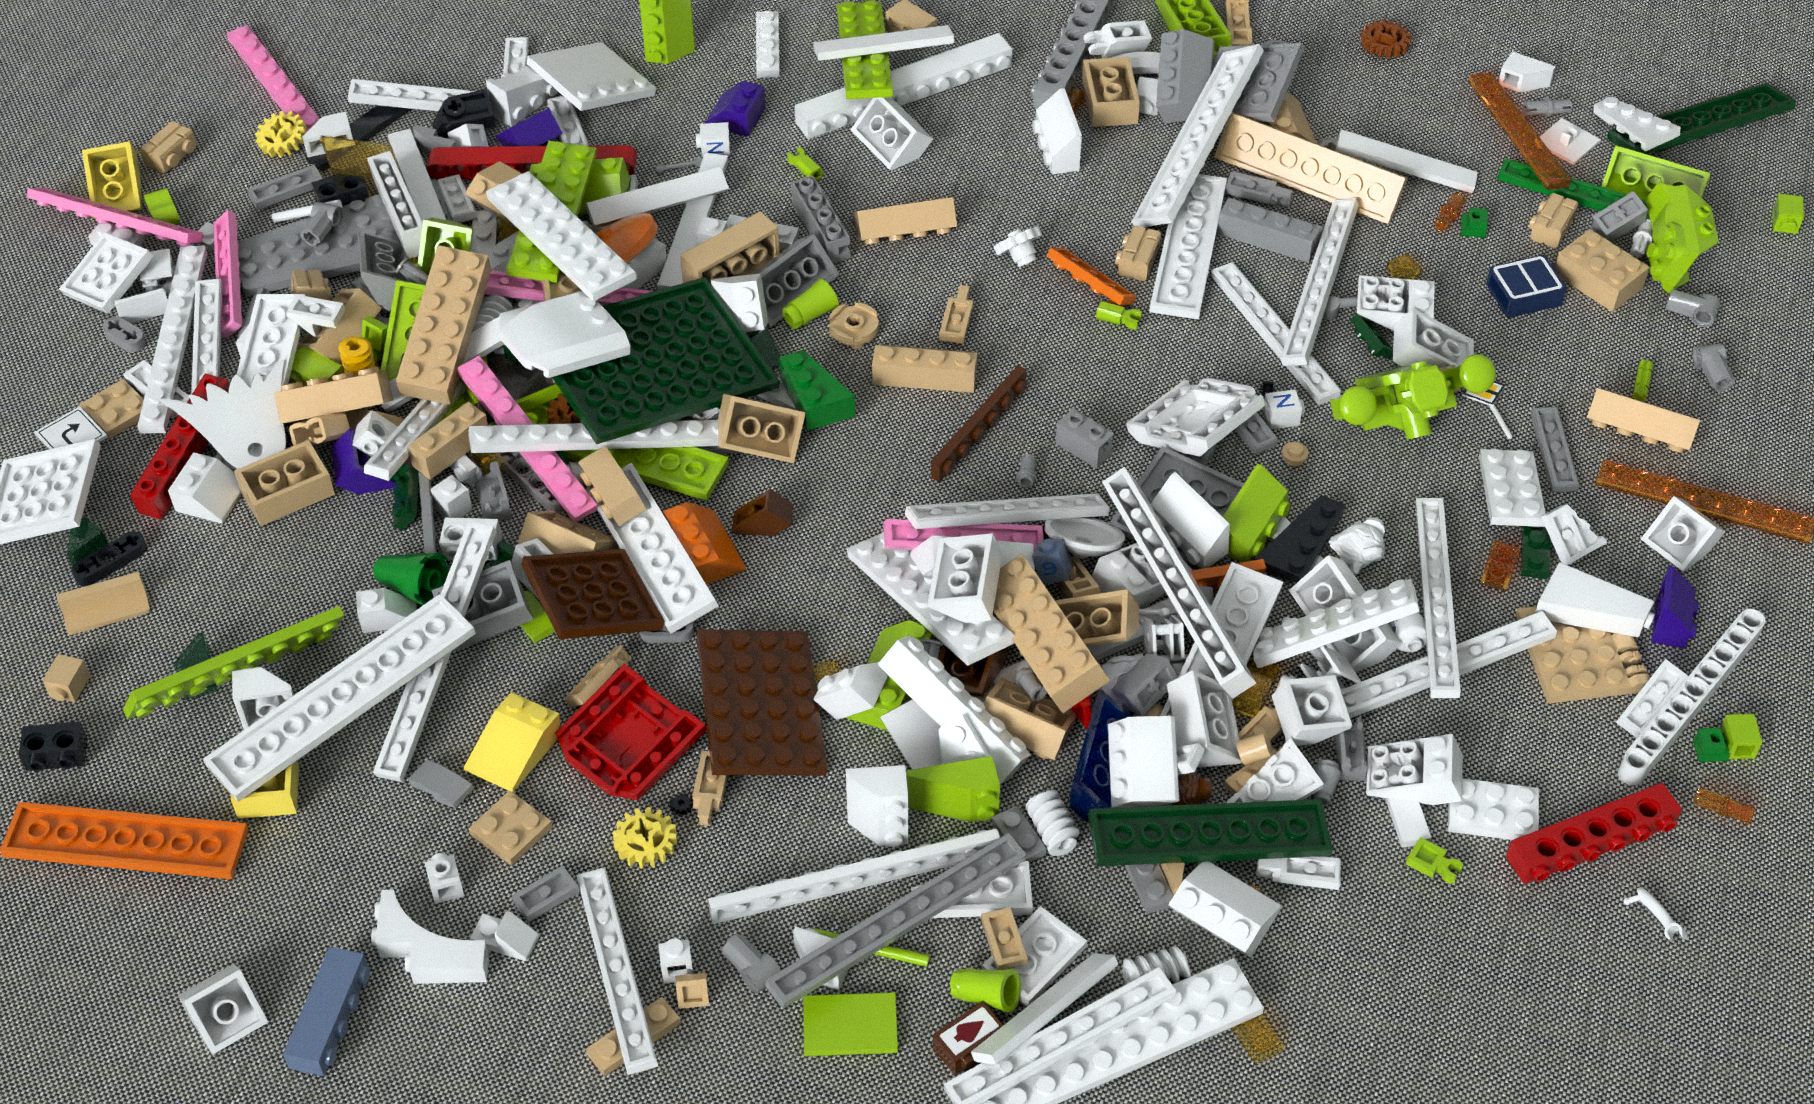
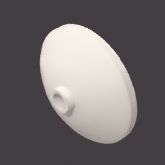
[1044,517,1125,558]

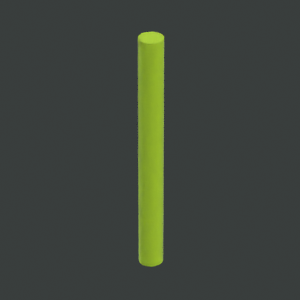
[813,928,930,967]

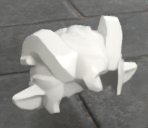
[1329,517,1385,574]

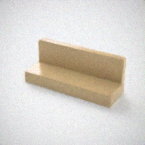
[56,572,151,635]

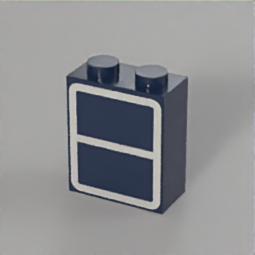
[1486,254,1567,318]

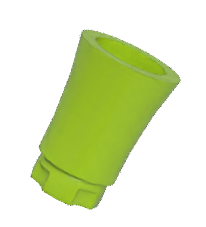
[782,278,839,329]
[950,968,1021,1013]

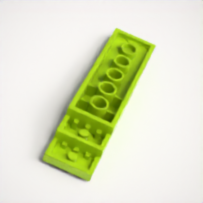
[1155,0,1233,61]

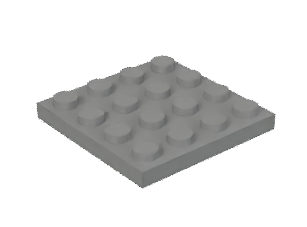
[1213,43,1304,122]
[1109,446,1244,570]

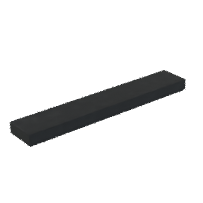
[305,83,412,171]

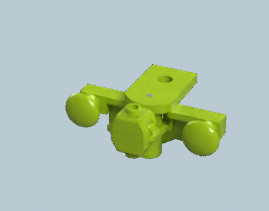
[1330,354,1496,439]

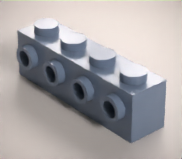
[283,946,370,1076]

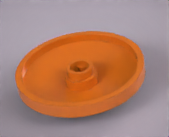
[596,213,658,263]

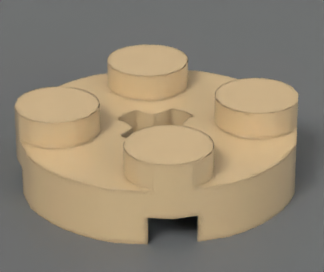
[829,303,879,349]

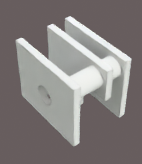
[140,249,175,295]
[1143,615,1185,658]
[1299,646,1361,690]

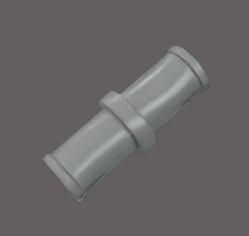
[1522,98,1572,117]

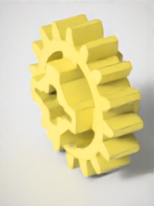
[255,111,307,158]
[613,807,677,869]

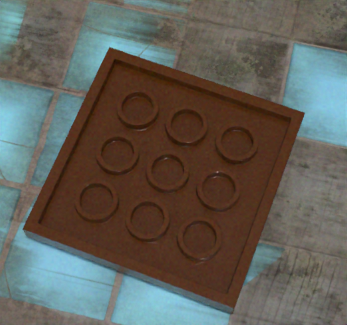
[521,549,665,639]

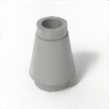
[1313,760,1342,805]

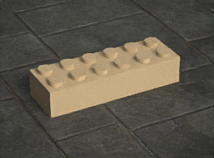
[396,245,492,405]
[993,554,1110,713]

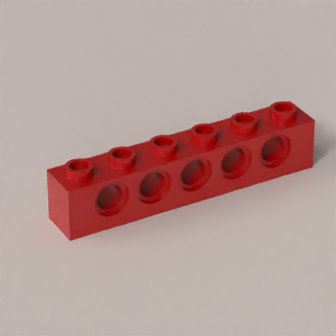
[130,373,230,520]
[1506,782,1682,885]

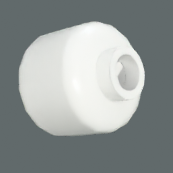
[1390,613,1426,652]

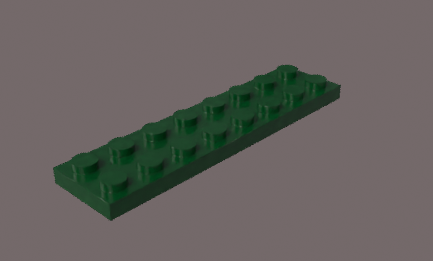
[1607,83,1796,154]
[1088,799,1333,867]

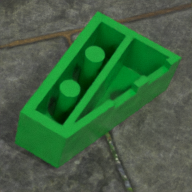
[779,350,855,431]

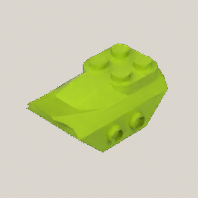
[1645,182,1719,294]

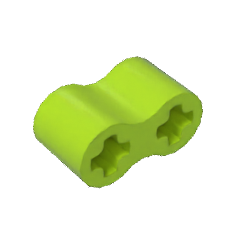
[143,188,180,225]

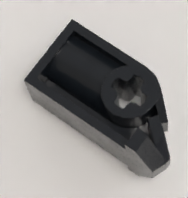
[432,89,495,139]

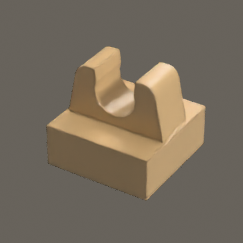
[675,973,709,1009]

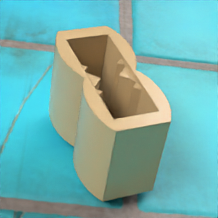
[289,412,349,446]

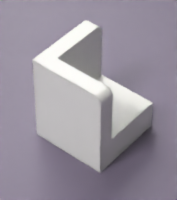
[447,124,489,147]

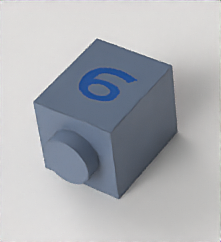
[1032,539,1072,584]

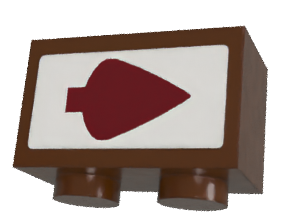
[933,1001,1004,1076]

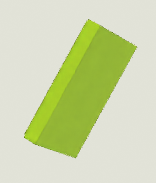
[803,992,898,1056]

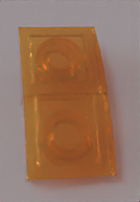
[1479,540,1520,592]

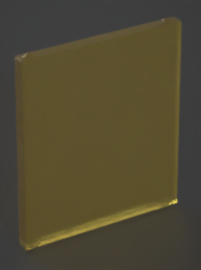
[320,135,403,178]

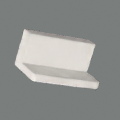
[114,288,168,323]

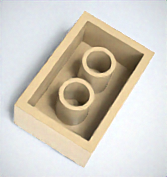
[1082,57,1140,127]
[1555,229,1650,312]
[234,440,335,526]

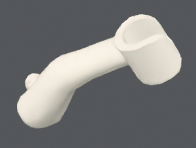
[1624,887,1688,943]

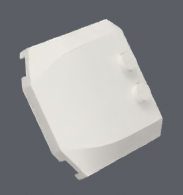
[500,291,630,378]
[1126,378,1265,457]

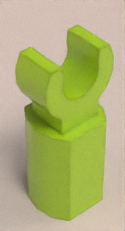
[787,147,823,181]
[1096,301,1142,329]

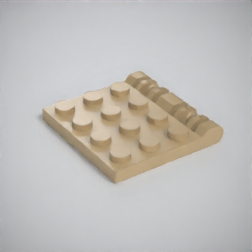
[1516,606,1650,704]

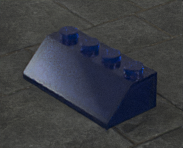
[1069,690,1132,823]

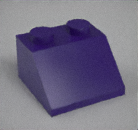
[705,81,766,136]
[496,108,562,147]
[331,428,396,495]
[1651,566,1699,649]

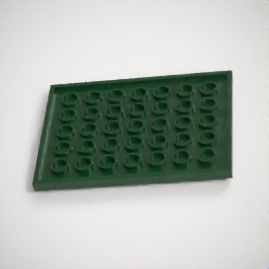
[552,277,780,445]

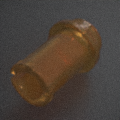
[1067,88,1085,115]

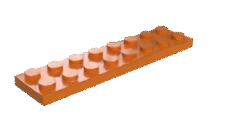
[0,802,249,880]

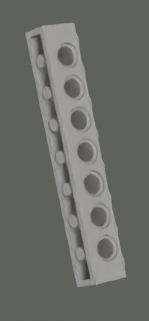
[1031,0,1116,108]

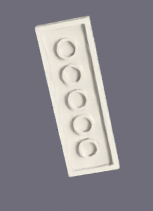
[1253,578,1420,668]

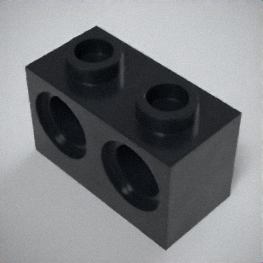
[311,168,369,206]
[18,721,88,771]

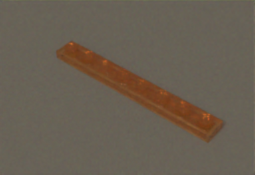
[1468,72,1571,190]
[1595,459,1814,544]

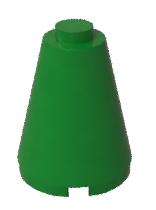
[373,553,451,606]

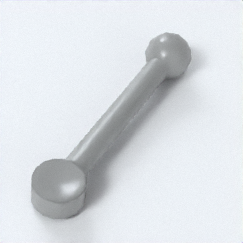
[655,157,703,173]

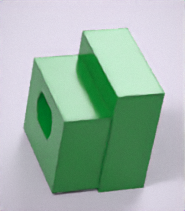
[1460,208,1488,238]
[1693,728,1730,762]

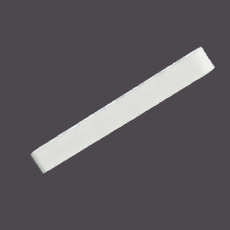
[1618,609,1766,785]

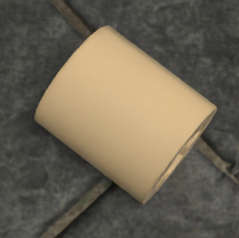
[1237,732,1273,765]

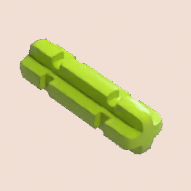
[1632,359,1653,402]

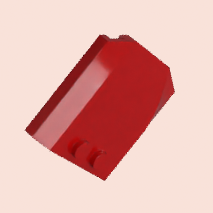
[555,664,707,800]

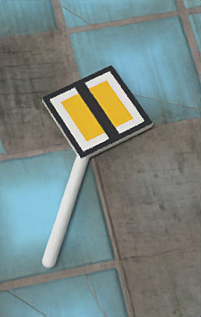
[1462,381,1513,439]

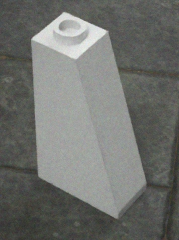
[1535,562,1655,637]

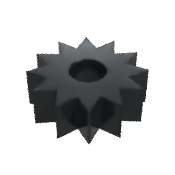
[670,793,693,816]

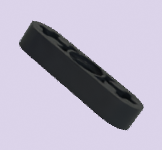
[71,531,147,586]

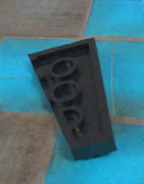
[1254,495,1346,583]

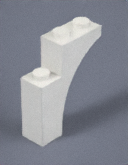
[371,890,489,984]

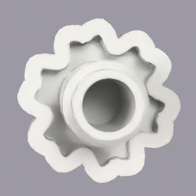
[993,226,1042,267]

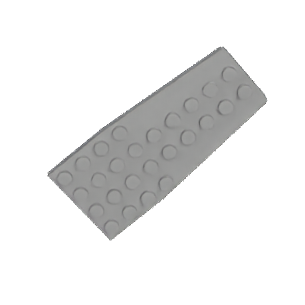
[238,179,453,296]

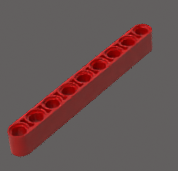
[426,145,637,179]

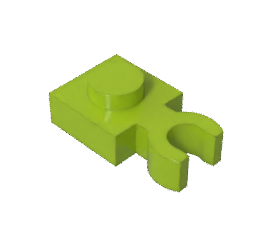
[361,316,388,364]
[1406,837,1464,884]

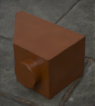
[732,489,794,536]

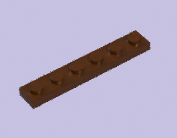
[931,365,1028,482]

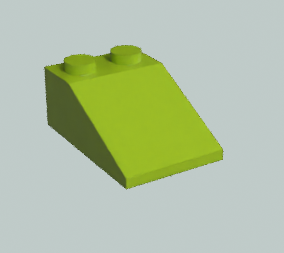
[906,756,1000,822]

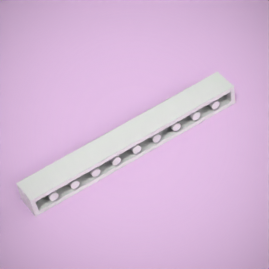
[795,33,1012,139]
[1102,467,1256,699]

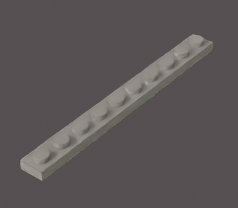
[765,833,1027,1009]

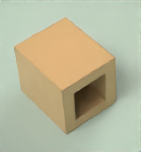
[42,654,90,703]

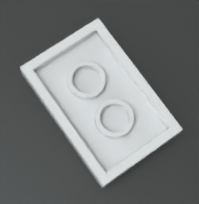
[1448,778,1539,840]
[982,906,1087,1006]

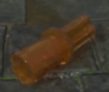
[1434,193,1465,232]
[1693,788,1755,825]

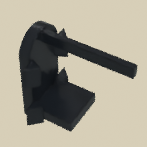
[1259,381,1275,399]

